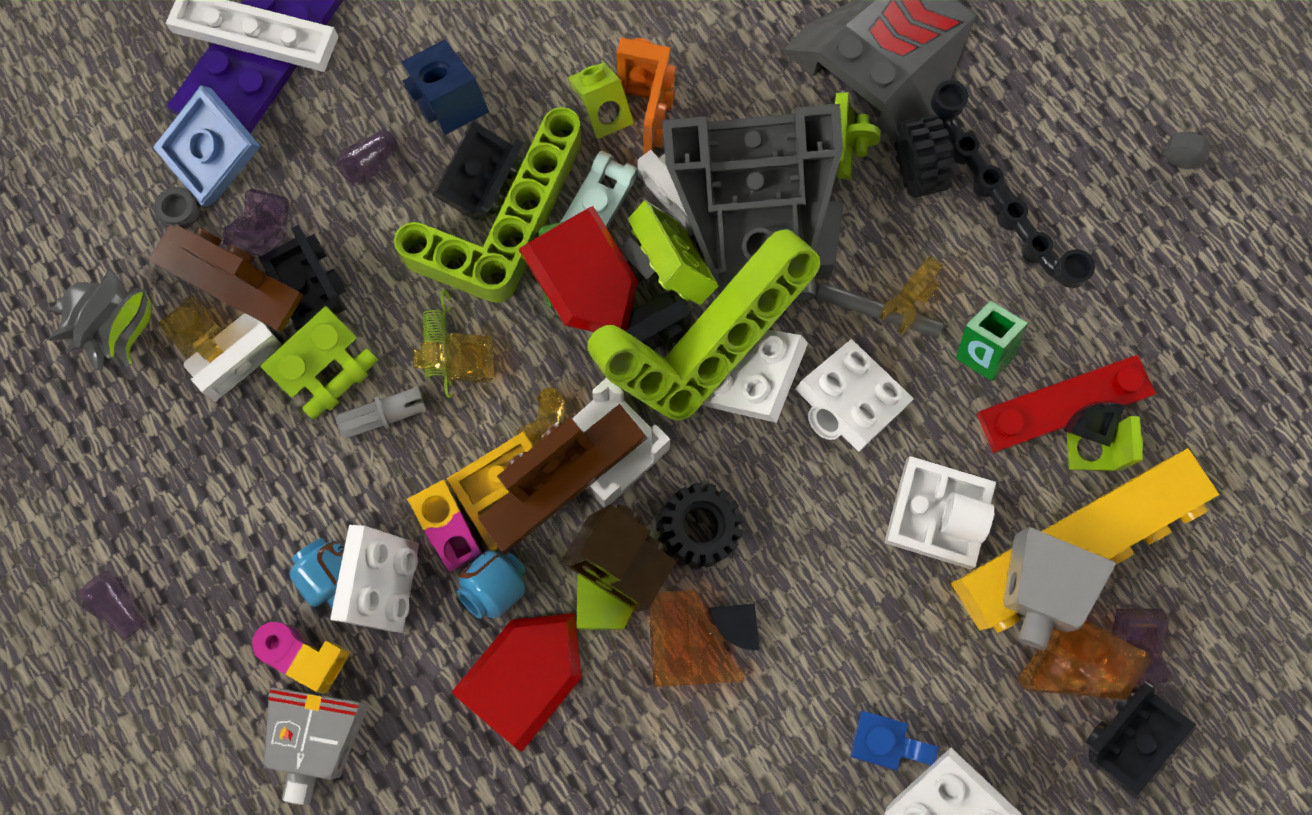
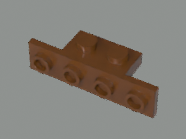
[148,224,304,333]
[478,404,648,554]

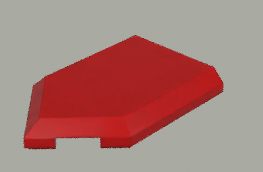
[518,206,638,332]
[452,613,581,752]

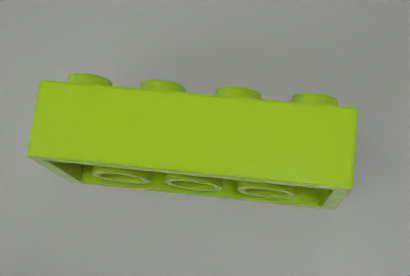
[628,200,719,305]

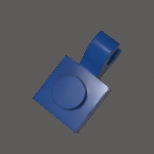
[850,711,939,770]

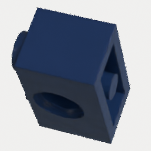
[401,39,489,135]

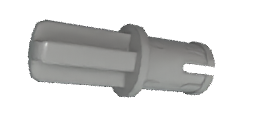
[336,385,427,438]

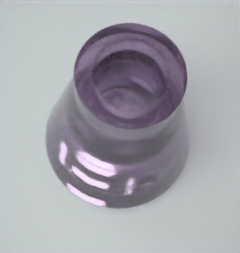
[335,128,399,187]
[77,570,147,641]

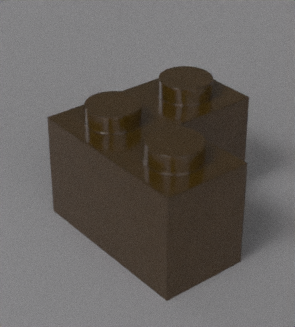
[560,504,676,612]

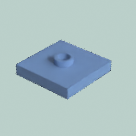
[153,85,261,207]

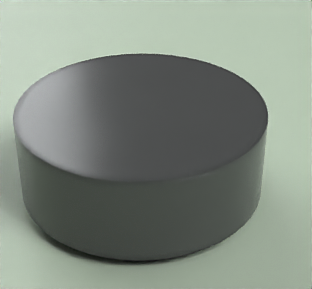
[154,187,200,229]

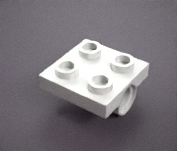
[702,330,808,423]
[795,339,914,452]
[884,456,996,570]
[330,525,419,633]
[884,748,1022,815]

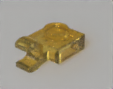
[879,255,944,334]
[158,296,224,363]
[413,333,494,383]

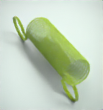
[423,289,453,399]

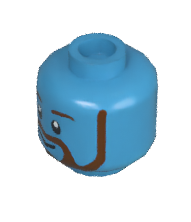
[289,538,344,608]
[457,550,526,619]

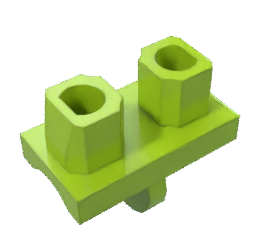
[828,92,881,180]

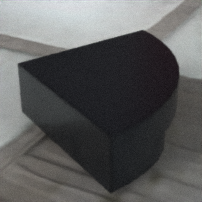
[1064,402,1125,447]
[709,604,760,651]

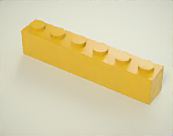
[951,448,1220,633]

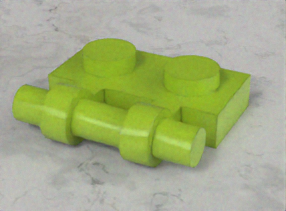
[260,306,379,420]

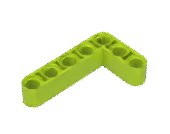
[394,107,582,303]
[587,230,820,421]

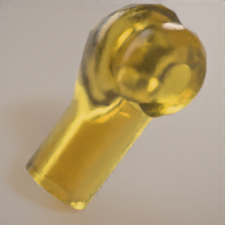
[515,387,567,445]

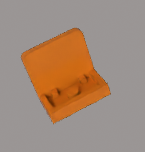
[616,37,677,154]

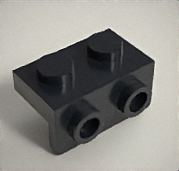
[432,121,524,220]
[258,225,347,331]
[626,293,691,349]
[1086,680,1196,800]

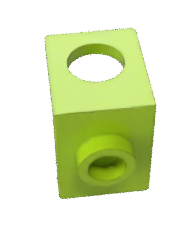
[568,63,634,139]
[1067,416,1143,471]

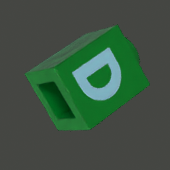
[956,300,1028,381]

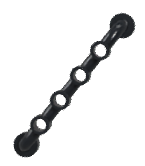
[931,80,1095,288]

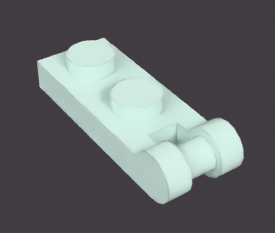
[560,150,638,229]

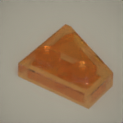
[648,590,744,687]
[1017,620,1152,700]

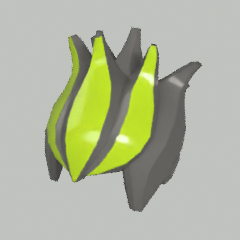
[47,270,152,370]

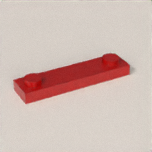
[976,355,1156,454]

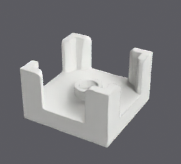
[542,378,670,507]

